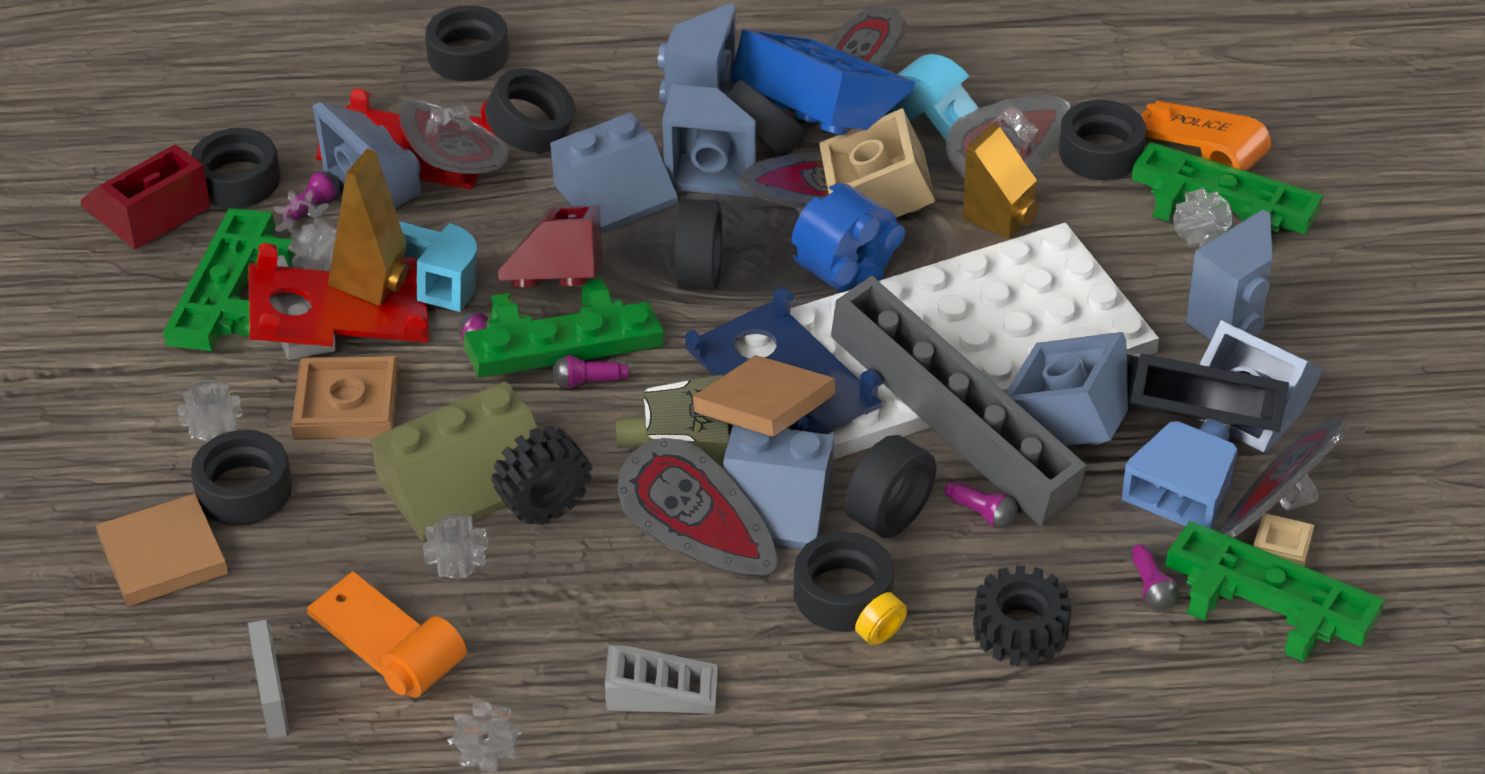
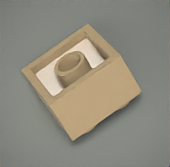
[819,108,936,218]

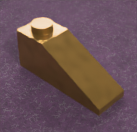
[328,148,408,306]

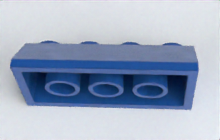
[730,28,915,135]

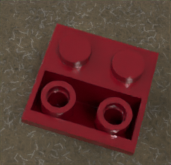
[80,144,211,250]
[498,205,603,287]

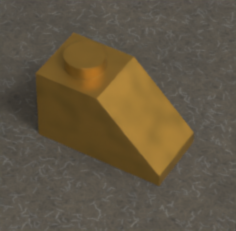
[963,124,1038,240]

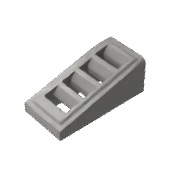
[605,645,718,714]

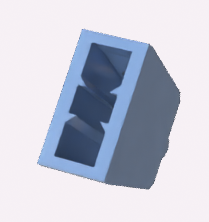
[1121,420,1238,530]

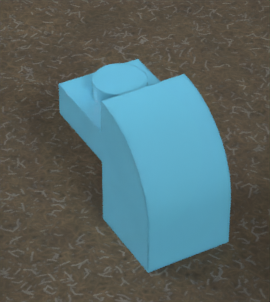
[892,54,981,140]
[399,221,477,312]

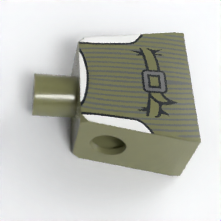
[615,375,729,469]

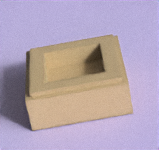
[1254,513,1314,567]

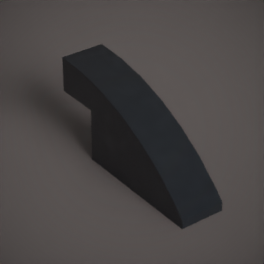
[1127,353,1289,432]

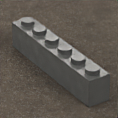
[831,276,1087,527]

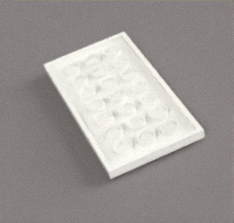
[734,223,1159,459]

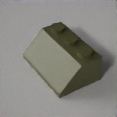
[371,381,544,543]

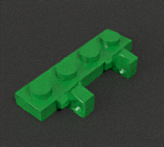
[1132,142,1323,235]
[163,208,298,351]
[464,278,664,378]
[1165,520,1385,662]

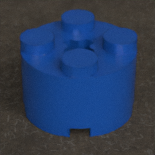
[791,183,905,293]

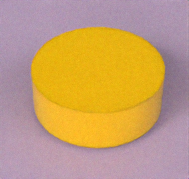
[855,592,907,645]

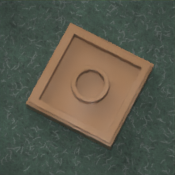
[693,355,836,437]
[291,356,399,439]
[95,493,228,607]

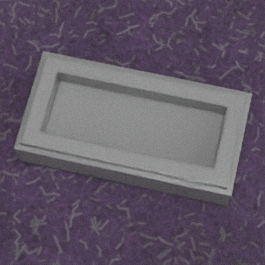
[248,620,289,739]

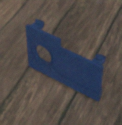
[685,286,884,434]

